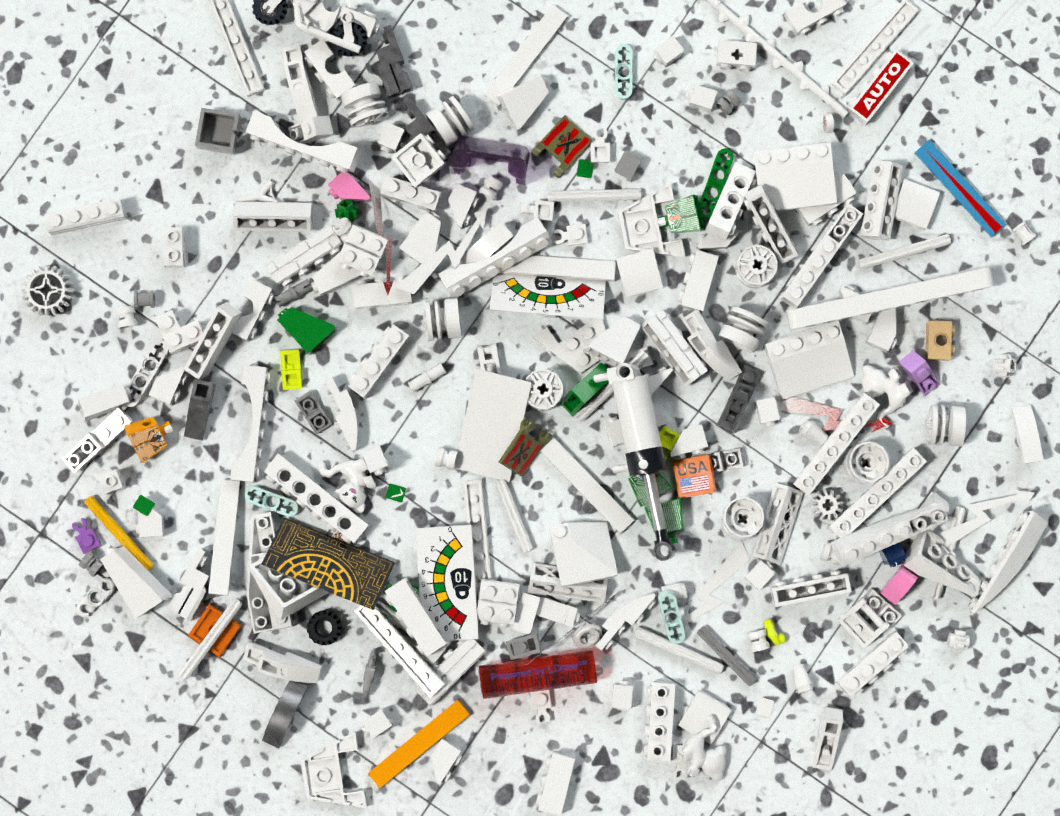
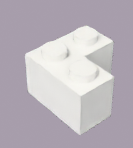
[155,310,204,355]

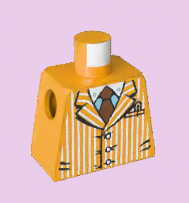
[123,417,173,463]

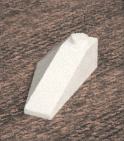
[904,529,981,597]

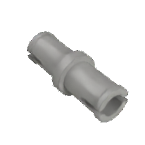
[274,279,313,308]

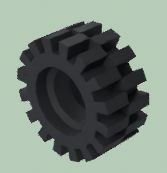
[307,611,342,645]

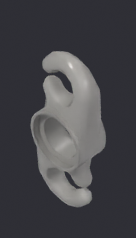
[363,649,377,697]

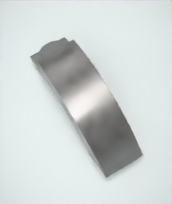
[262,681,308,749]

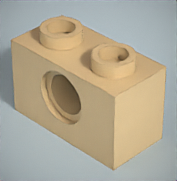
[925,321,955,361]

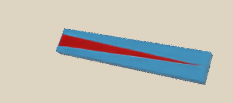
[914,140,1006,237]

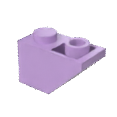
[899,350,939,396]

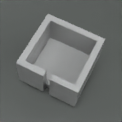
[195,108,241,155]

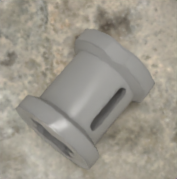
[134,291,155,308]

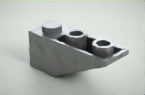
[184,379,216,441]

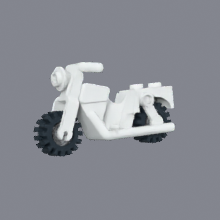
[252,0,380,57]

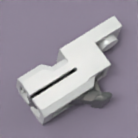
[167,548,217,621]

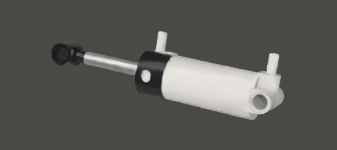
[593,363,676,561]

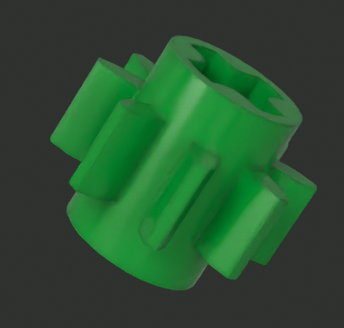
[335,199,359,222]

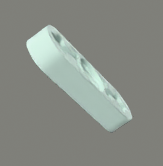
[615,44,632,100]
[245,486,299,517]
[658,590,685,644]

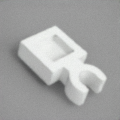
[590,130,610,163]
[553,224,588,246]
[530,688,551,723]
[671,744,689,779]

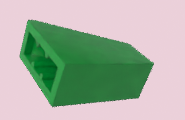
[277,307,338,355]
[560,362,609,417]

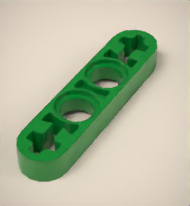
[700,148,734,220]

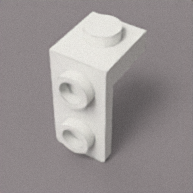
[536,597,580,627]

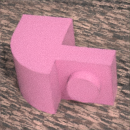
[880,560,918,605]

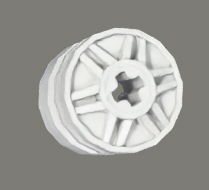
[340,82,389,127]
[426,96,474,147]
[735,245,778,288]
[423,298,461,341]
[718,306,768,353]
[525,369,563,411]
[926,405,966,447]
[843,442,889,484]
[722,497,764,541]

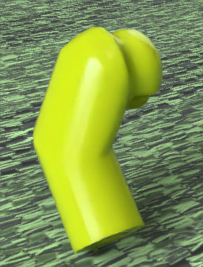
[763,619,786,646]

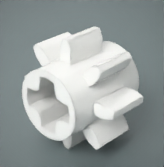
[993,354,1017,377]
[947,629,970,654]

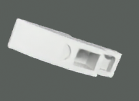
[281,44,318,122]
[682,309,742,380]
[324,376,358,452]
[62,407,133,473]
[595,593,656,651]
[243,641,322,683]

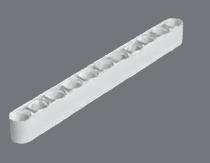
[786,267,994,330]

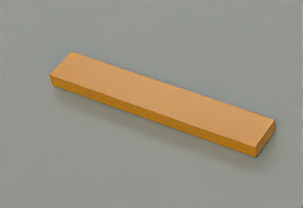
[368,700,470,788]

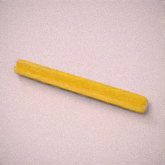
[84,496,154,571]

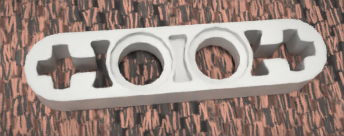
[126,340,169,408]

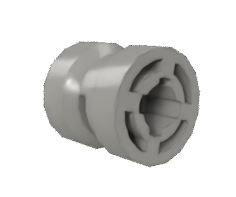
[715,89,742,115]
[79,550,104,577]

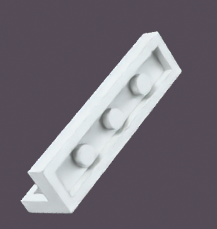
[752,483,804,565]
[528,563,608,603]

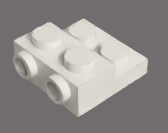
[391,133,446,187]
[337,224,389,278]
[477,579,519,628]

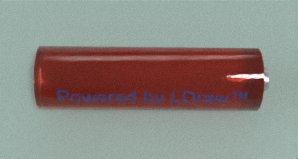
[478,650,601,699]

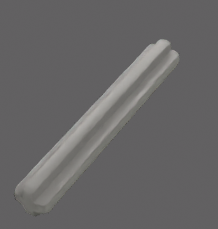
[697,626,756,686]

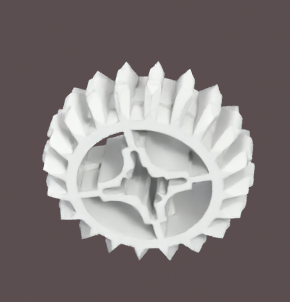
[21,265,74,317]

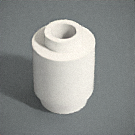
[658,582,688,605]

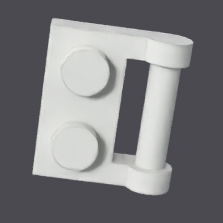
[837,597,890,648]

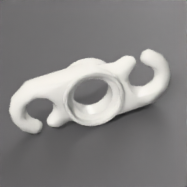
[76,578,116,618]

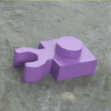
[72,518,101,554]

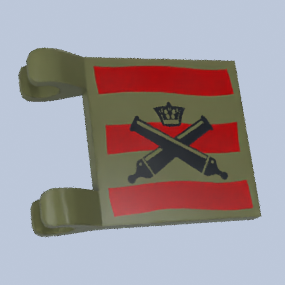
[531,115,593,178]
[499,418,553,477]

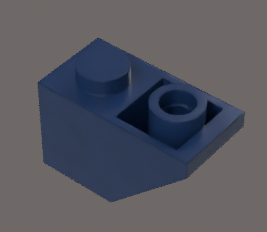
[879,542,907,567]

